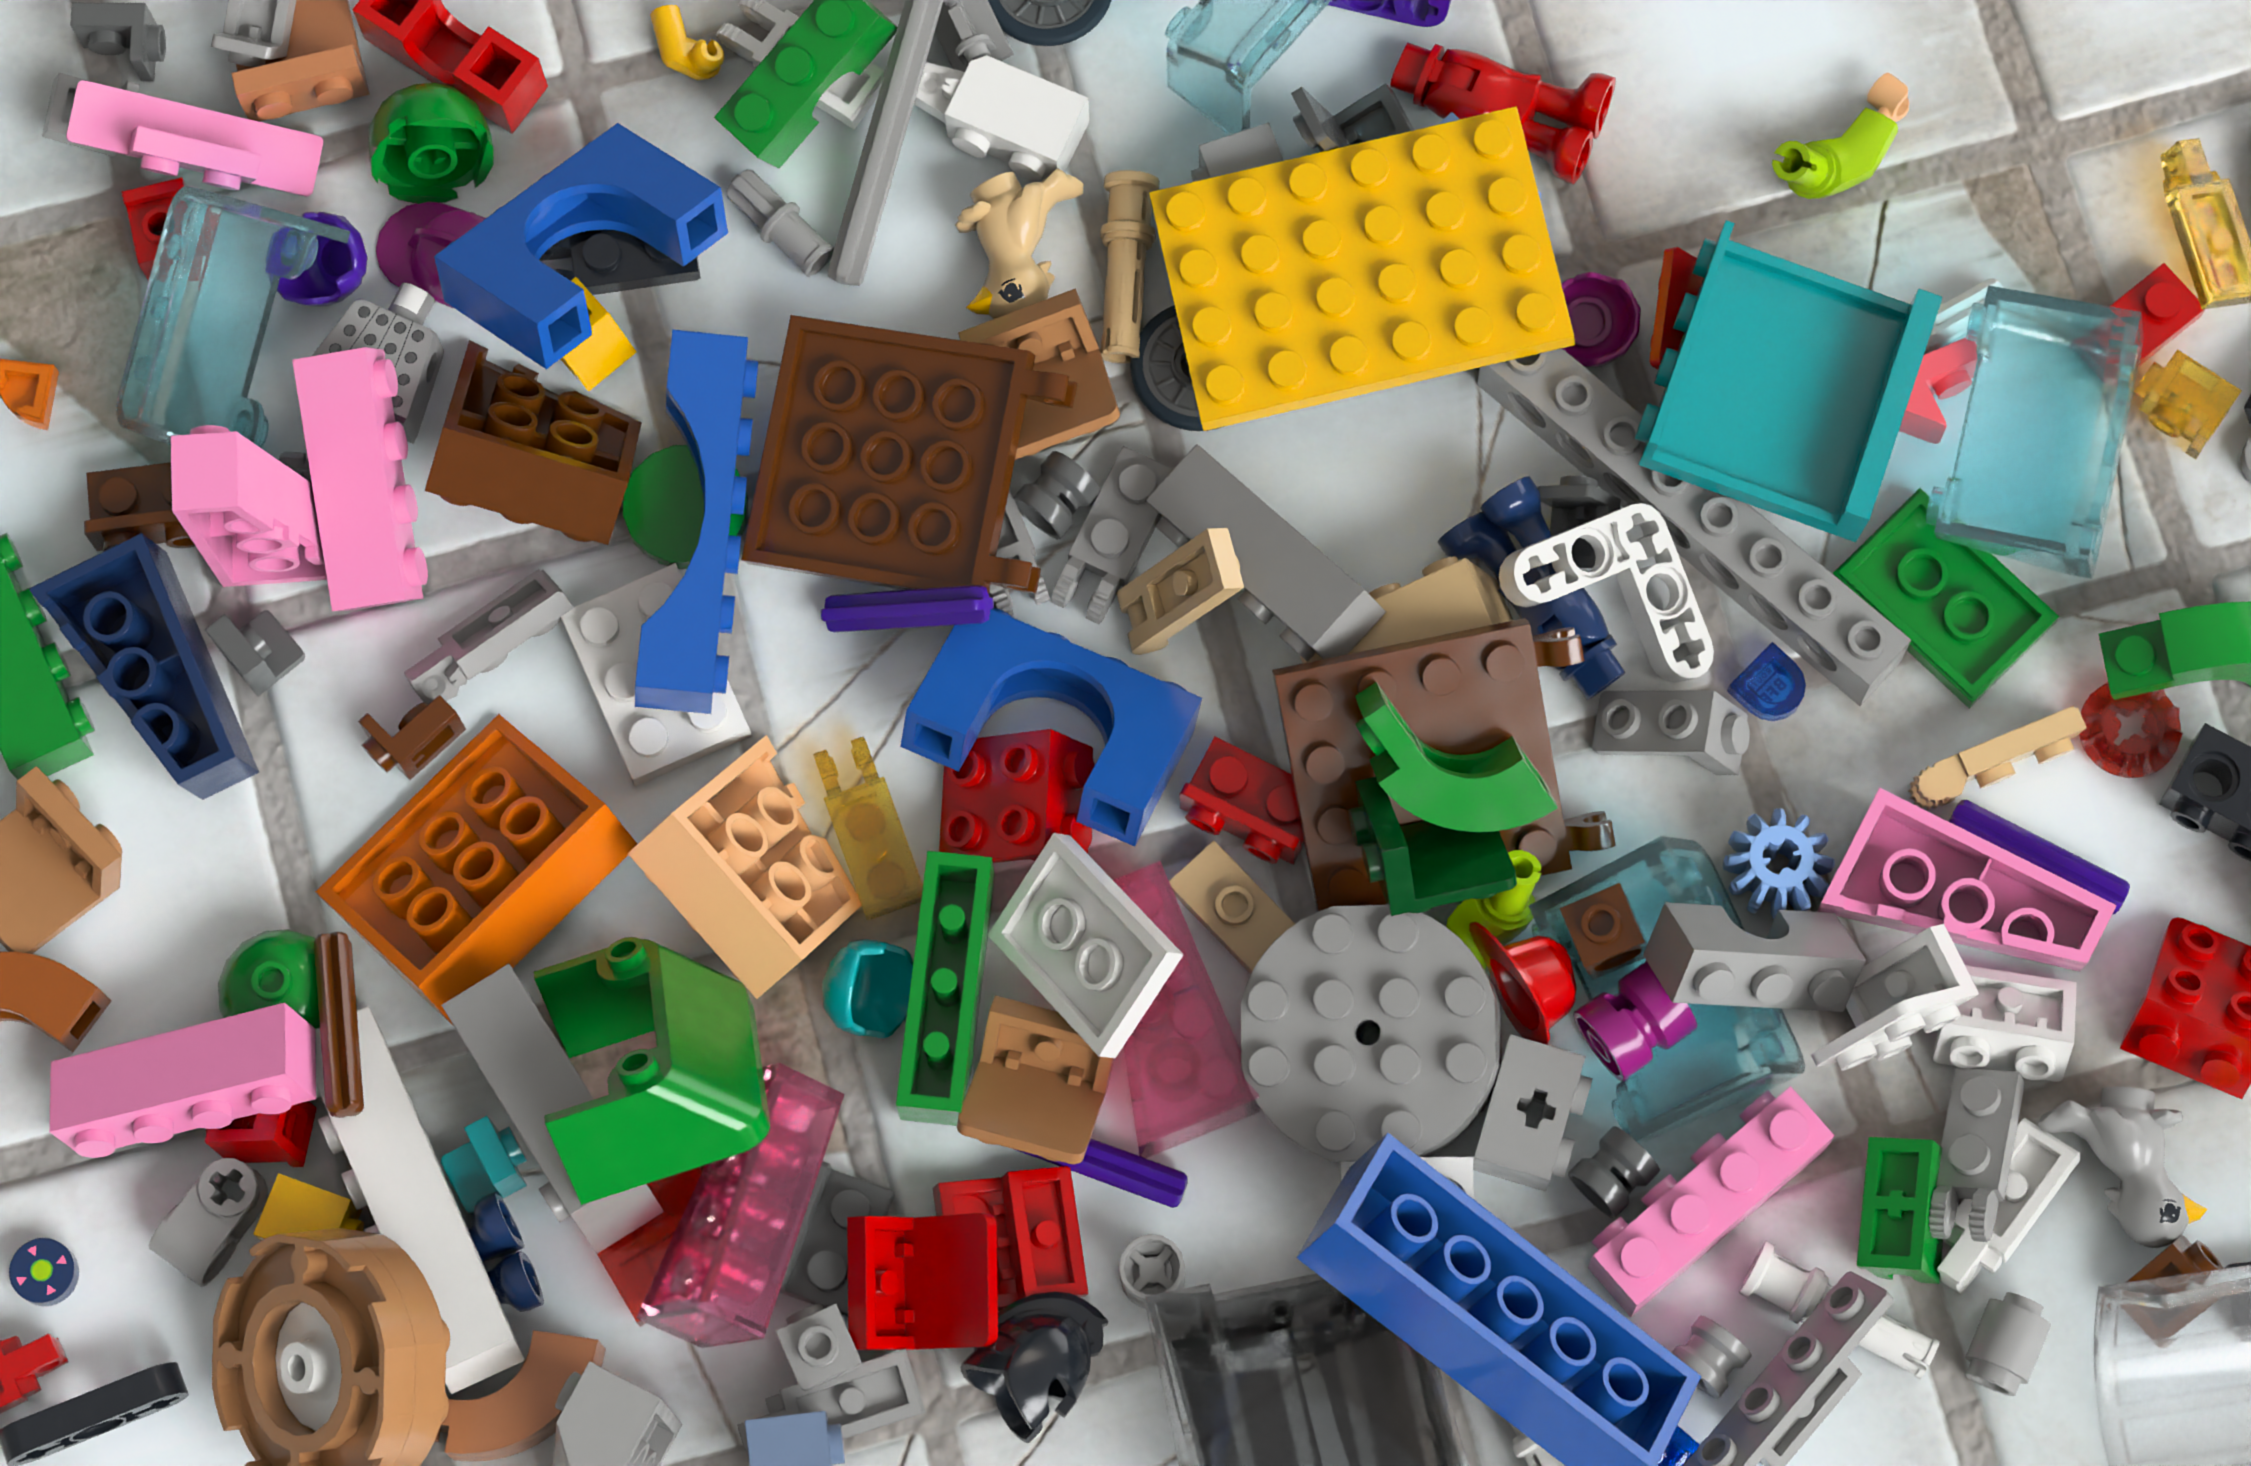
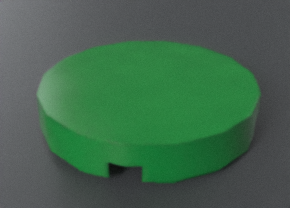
[623,445,748,569]

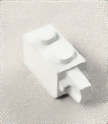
[914,55,1090,181]

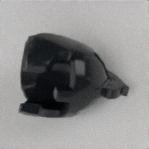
[960,1292,1108,1443]

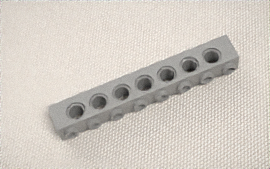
[1477,348,1911,706]

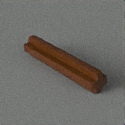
[314,932,364,1118]

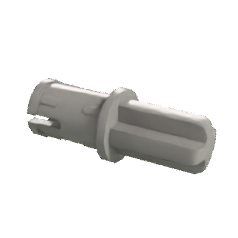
[726,169,834,277]

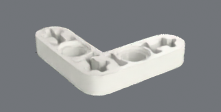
[1499,503,1714,683]

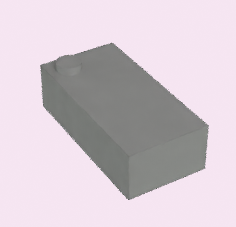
[441,964,664,1254]

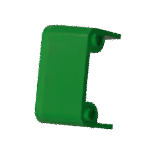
[533,937,770,1205]

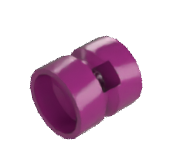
[1573,961,1697,1081]

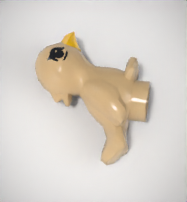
[955,168,1084,319]

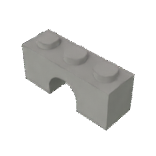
[1643,902,1866,1012]

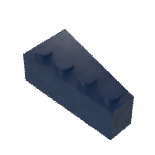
[29,533,260,800]

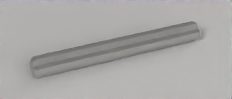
[828,0,943,286]

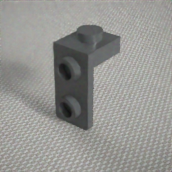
[1291,83,1414,152]

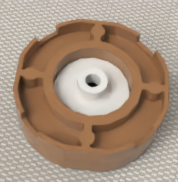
[212,1228,450,1466]

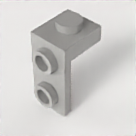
[1592,690,1750,775]

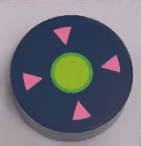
[9,1238,79,1306]

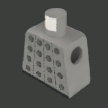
[312,283,444,444]

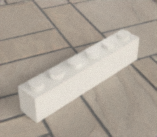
[316,1006,525,1394]

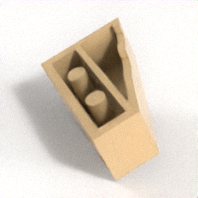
[1300,557,1513,663]

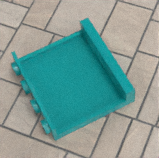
[1635,220,1943,542]

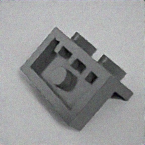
[765,1159,895,1317]

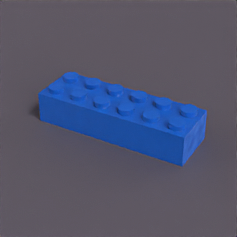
[1296,1133,1702,1466]

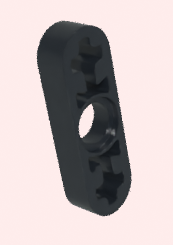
[0,1362,189,1466]

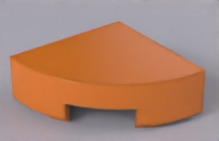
[0,359,59,430]

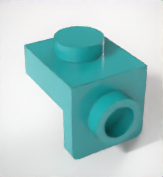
[441,1116,527,1215]

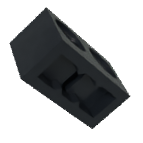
[2159,723,2251,861]

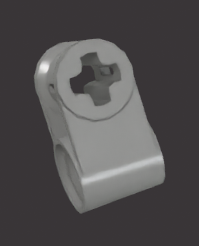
[149,1158,268,1287]

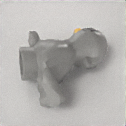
[2038,1087,2207,1248]

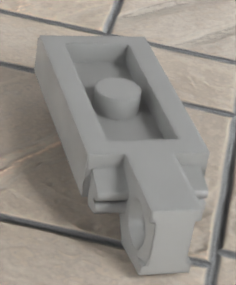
[404,569,573,705]
[737,1349,926,1451]

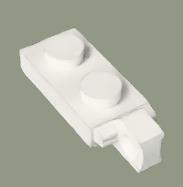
[1937,1118,2080,1295]

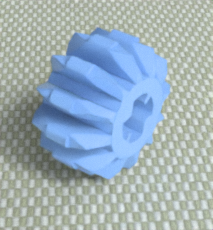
[1723,808,1835,919]

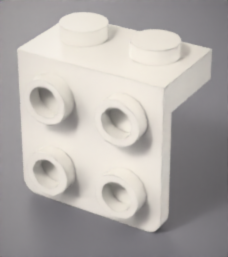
[1811,924,1979,1071]

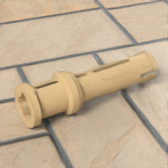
[1100,170,1160,363]

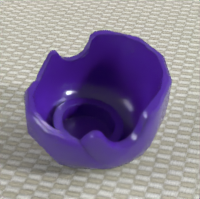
[266,212,368,306]

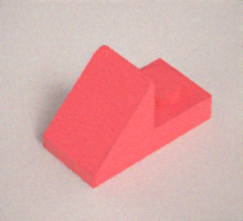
[1899,335,1983,444]

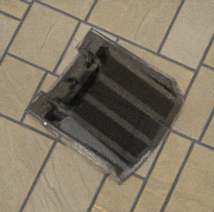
[1145,1273,1470,1466]

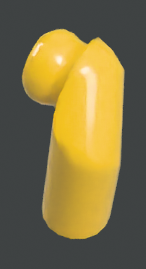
[650,5,725,80]

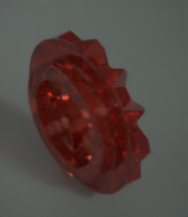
[2079,682,2183,778]

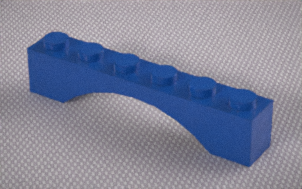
[635,329,759,714]

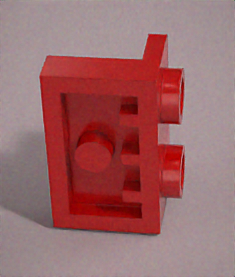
[1179,736,1304,865]

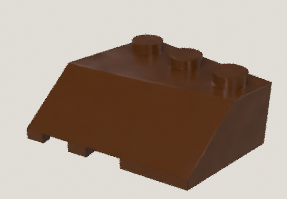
[424,340,642,545]

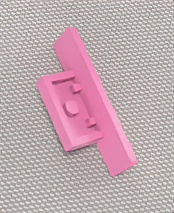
[66,80,323,197]

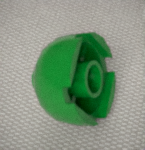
[368,83,494,204]
[218,929,320,1029]

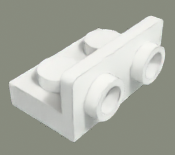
[1933,965,2077,1082]

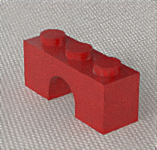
[352,0,548,134]

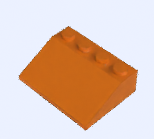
[315,714,637,1026]

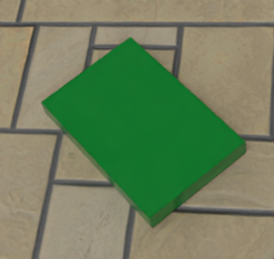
[1833,488,2060,709]

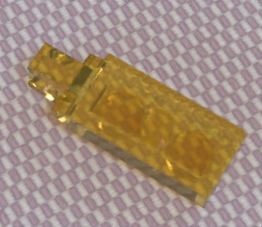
[2160,138,2251,310]

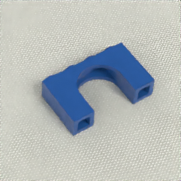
[434,123,728,369]
[900,608,1202,847]

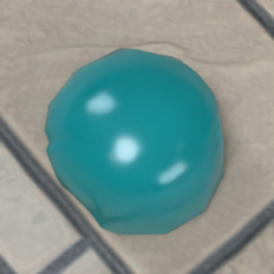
[822,939,913,1039]

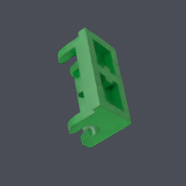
[1857,1137,1943,1284]

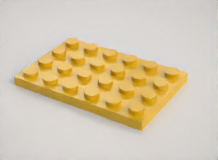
[1149,106,1575,431]

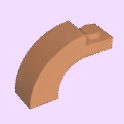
[435,1330,606,1462]

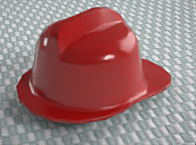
[1469,922,1577,1045]

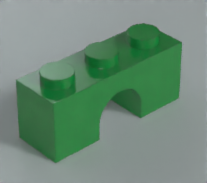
[714,0,898,169]

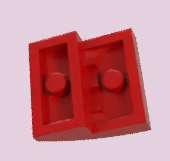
[932,1166,1089,1311]

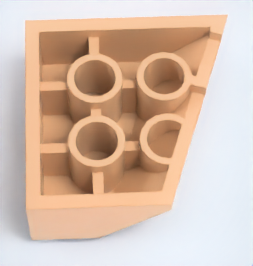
[628,735,863,999]

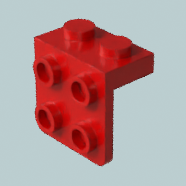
[939,729,1095,863]
[2120,917,2251,1099]
[847,1213,998,1350]

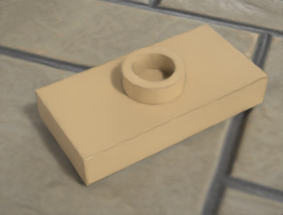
[1167,840,1295,974]

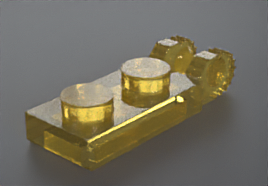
[813,736,923,921]

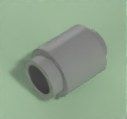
[1965,1292,2051,1396]

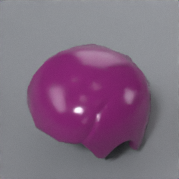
[1561,272,1641,367]

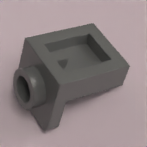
[70,2,166,81]
[205,610,305,697]

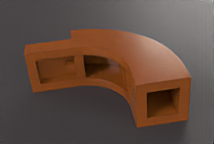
[0,951,112,1053]

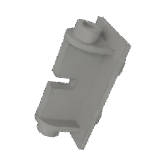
[935,0,1014,72]

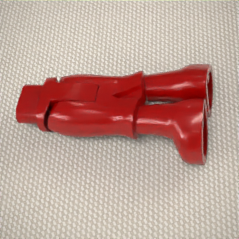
[1390,42,1616,185]

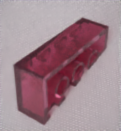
[1113,861,1260,1158]
[636,1063,845,1348]

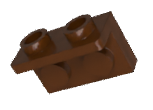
[84,462,195,552]

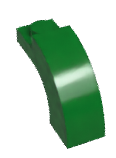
[2098,601,2251,700]
[1355,682,1558,832]

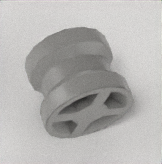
[1671,1315,1752,1399]

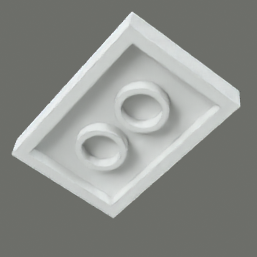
[561,563,752,787]
[987,833,1184,1058]

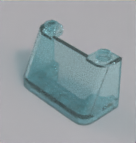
[1926,285,2144,579]
[1528,836,1805,1142]

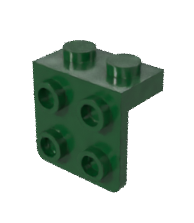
[1348,777,1517,916]

